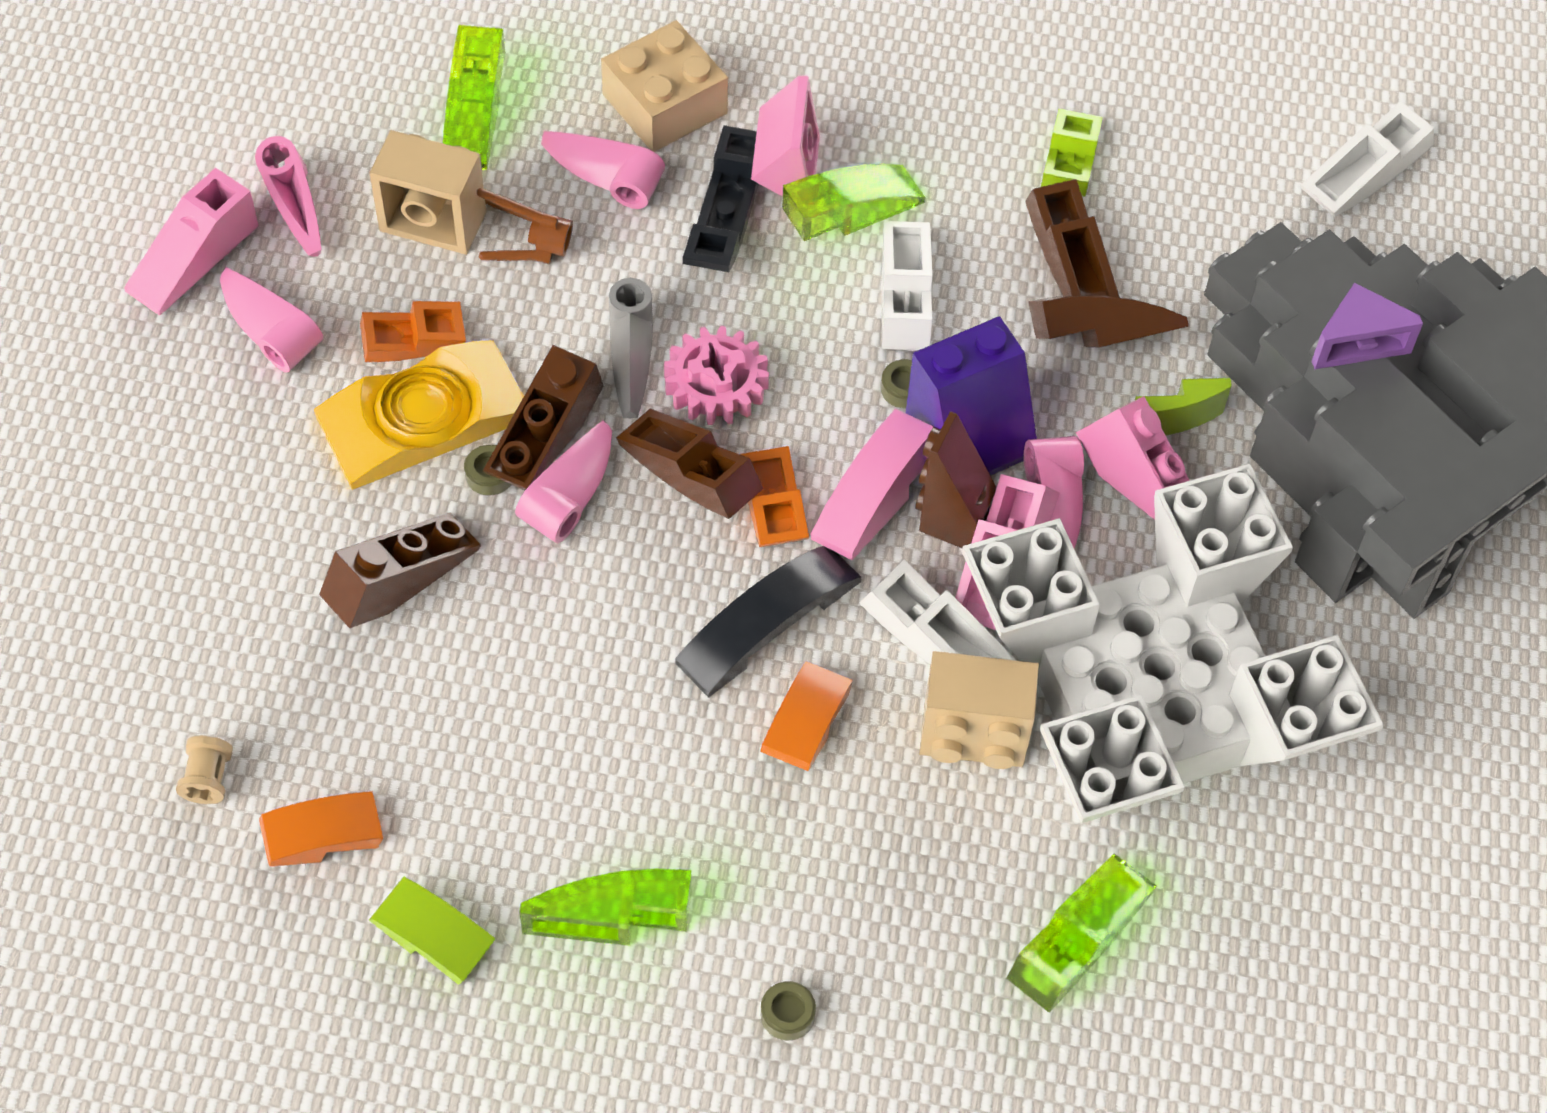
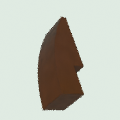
[1025,179,1120,298]
[1028,296,1189,348]
[616,409,764,519]

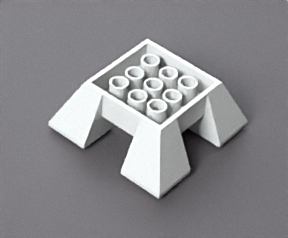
[962,463,1384,823]

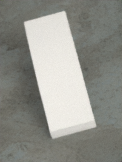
[1301,101,1434,217]
[882,221,932,350]
[859,559,1017,664]

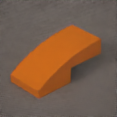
[360,301,466,362]
[740,446,809,547]
[760,661,853,771]
[259,791,383,867]

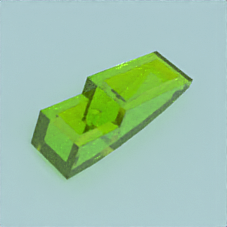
[443,25,506,170]
[782,163,925,242]
[1006,853,1157,1013]
[519,868,692,946]

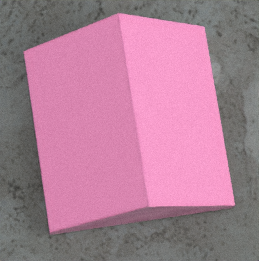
[751,76,820,208]

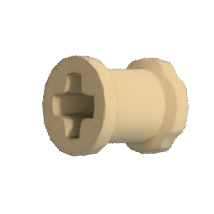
[176,735,233,804]

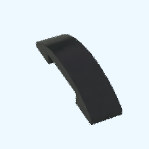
[682,125,758,272]
[675,546,862,698]

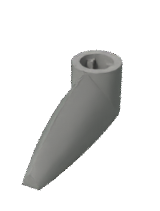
[609,278,653,418]

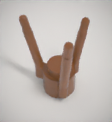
[476,188,573,264]

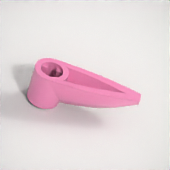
[541,131,665,209]
[255,136,322,257]
[220,267,324,372]
[515,420,612,543]
[1024,436,1084,548]

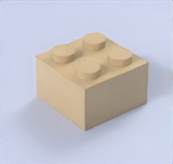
[601,20,728,152]
[369,130,486,255]
[919,651,1039,769]

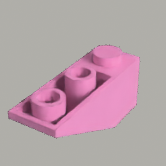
[124,168,259,315]
[1076,396,1190,520]

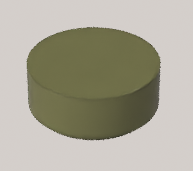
[881,359,912,409]
[464,445,511,496]
[760,981,816,1041]

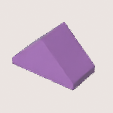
[1312,283,1423,369]

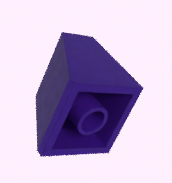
[906,316,1037,476]

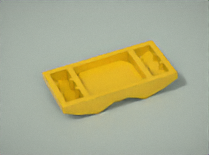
[314,340,524,490]

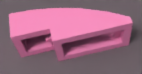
[811,408,934,560]
[955,474,1060,630]

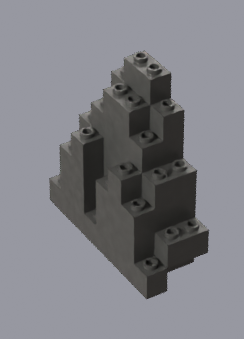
[1204,222,1547,619]

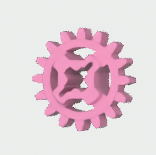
[664,326,769,425]

